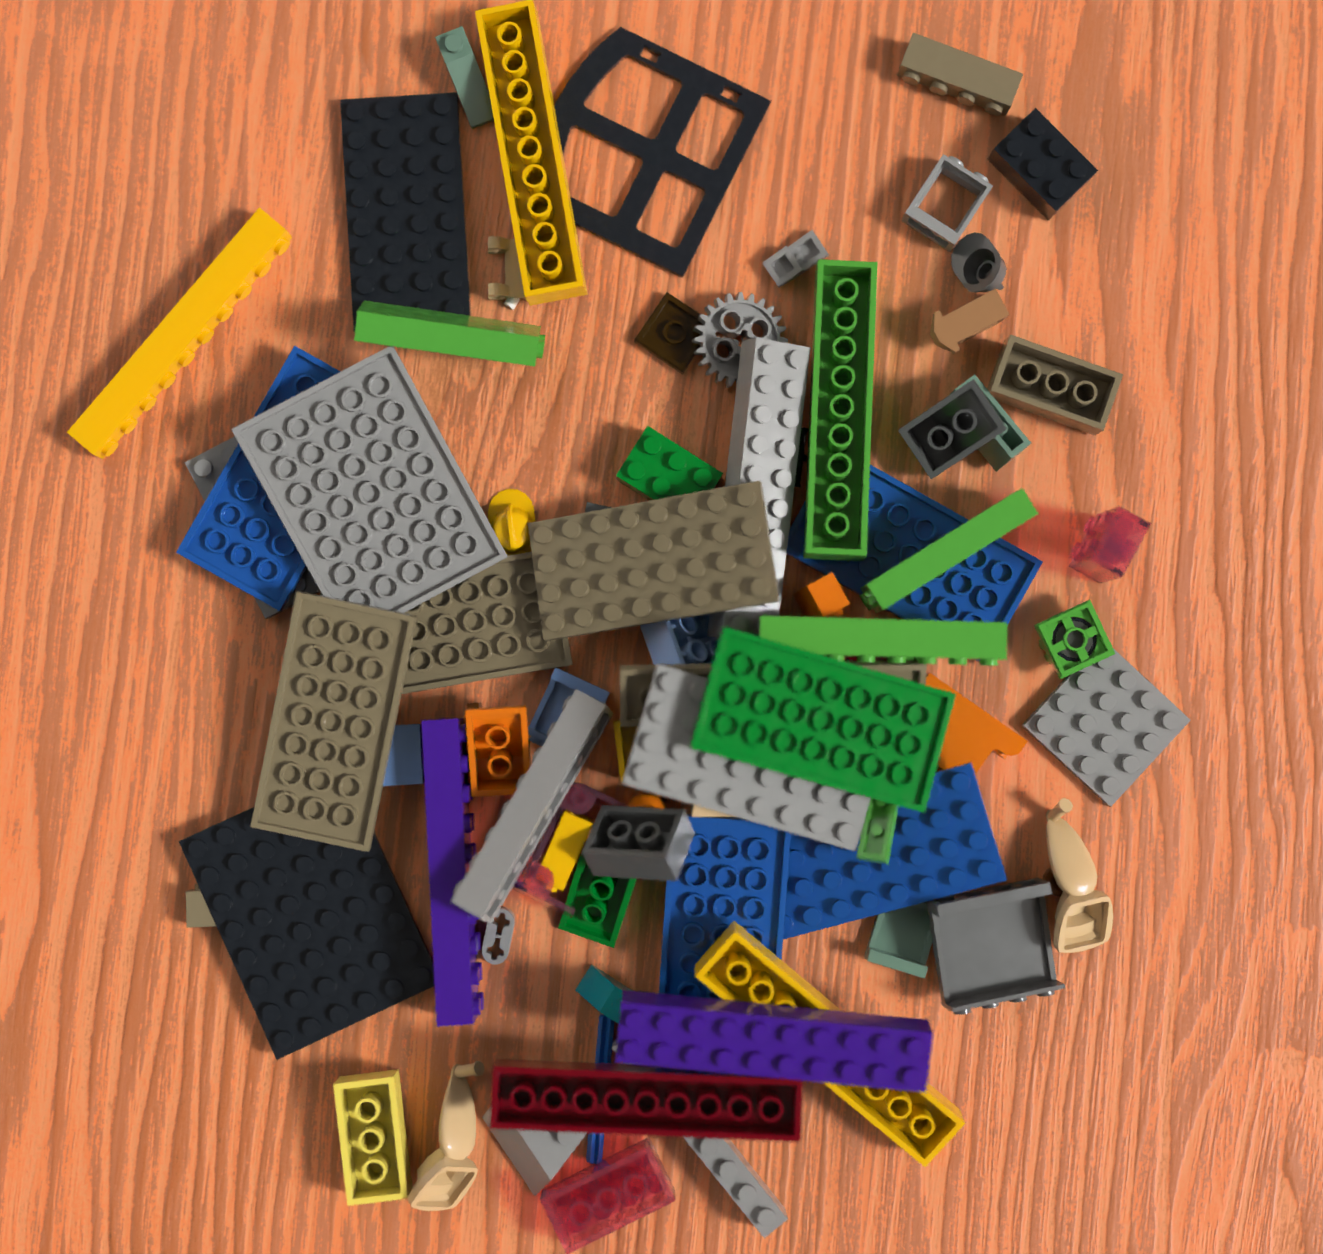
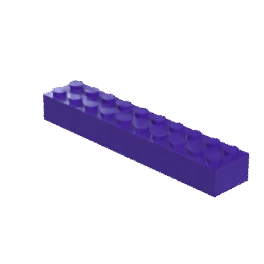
[422,718,484,1026]
[615,990,933,1092]

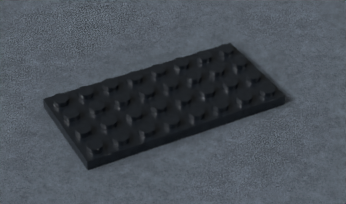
[340,92,471,332]

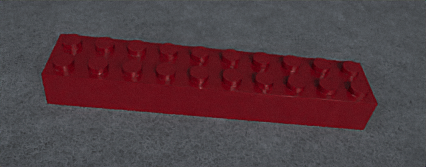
[490,1059,803,1142]

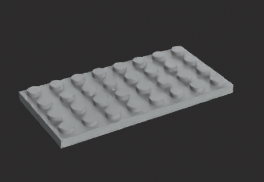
[622,664,871,851]

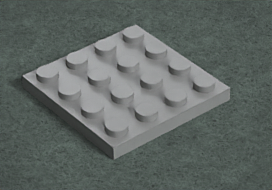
[1021,647,1191,807]

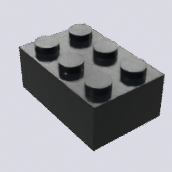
[987,108,1098,221]

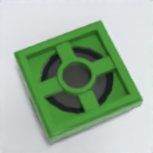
[1034,600,1116,679]

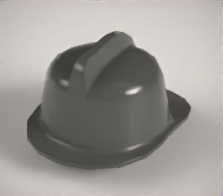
[951,233,1007,293]

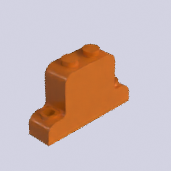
[926,672,1028,775]

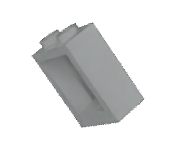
[901,154,993,252]

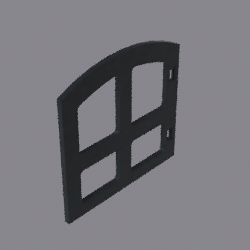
[554,27,771,278]

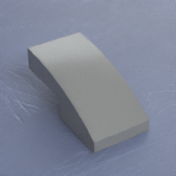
[763,230,829,287]

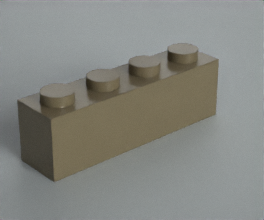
[897,33,1023,116]

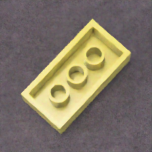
[333,1069,413,1206]

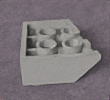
[482,1106,587,1196]

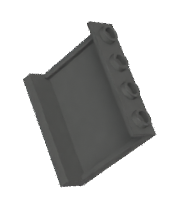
[927,878,1065,1015]

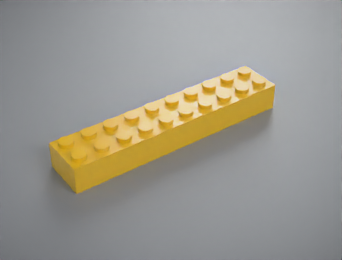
[475,0,588,306]
[695,921,966,1167]

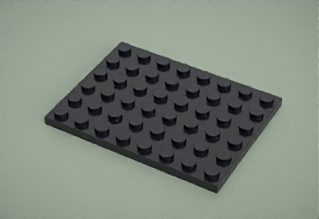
[179,807,435,1060]

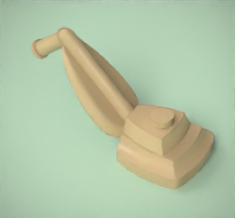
[1046,798,1113,953]
[407,1061,485,1211]

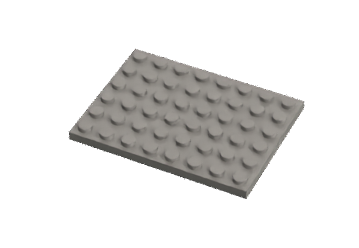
[231,346,508,613]

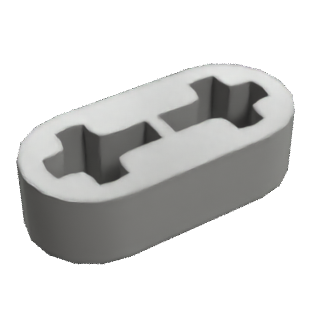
[482,907,515,964]

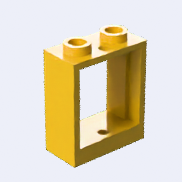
[535,808,595,892]

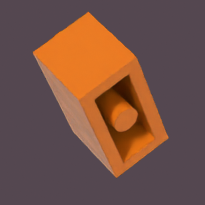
[793,572,850,618]

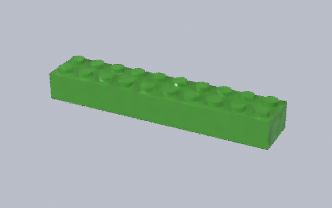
[803,259,878,562]

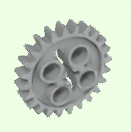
[692,292,788,388]

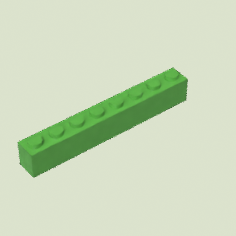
[758,616,1007,666]

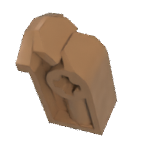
[930,288,1010,353]

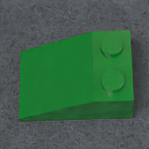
[558,853,637,948]

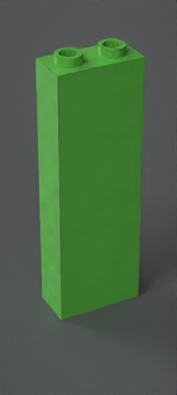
[354,300,545,367]
[860,488,1038,613]

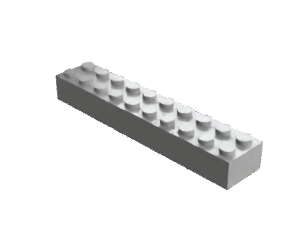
[707,337,811,638]

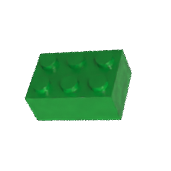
[616,426,723,501]

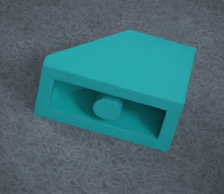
[575,964,633,1024]

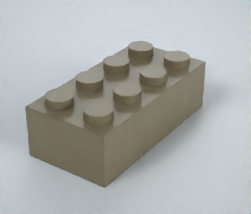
[987,334,1123,435]

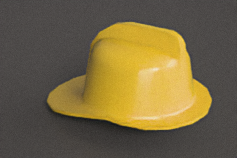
[488,489,536,556]

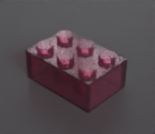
[1069,506,1151,583]

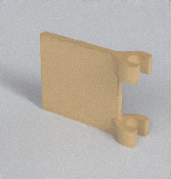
[488,236,526,300]

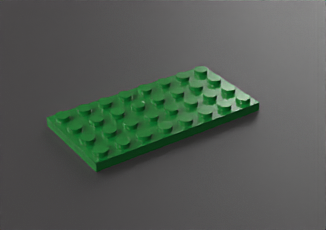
[689,627,956,813]

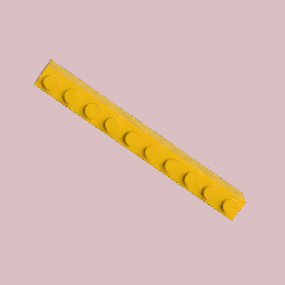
[67,207,292,459]

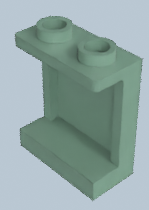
[864,902,932,979]

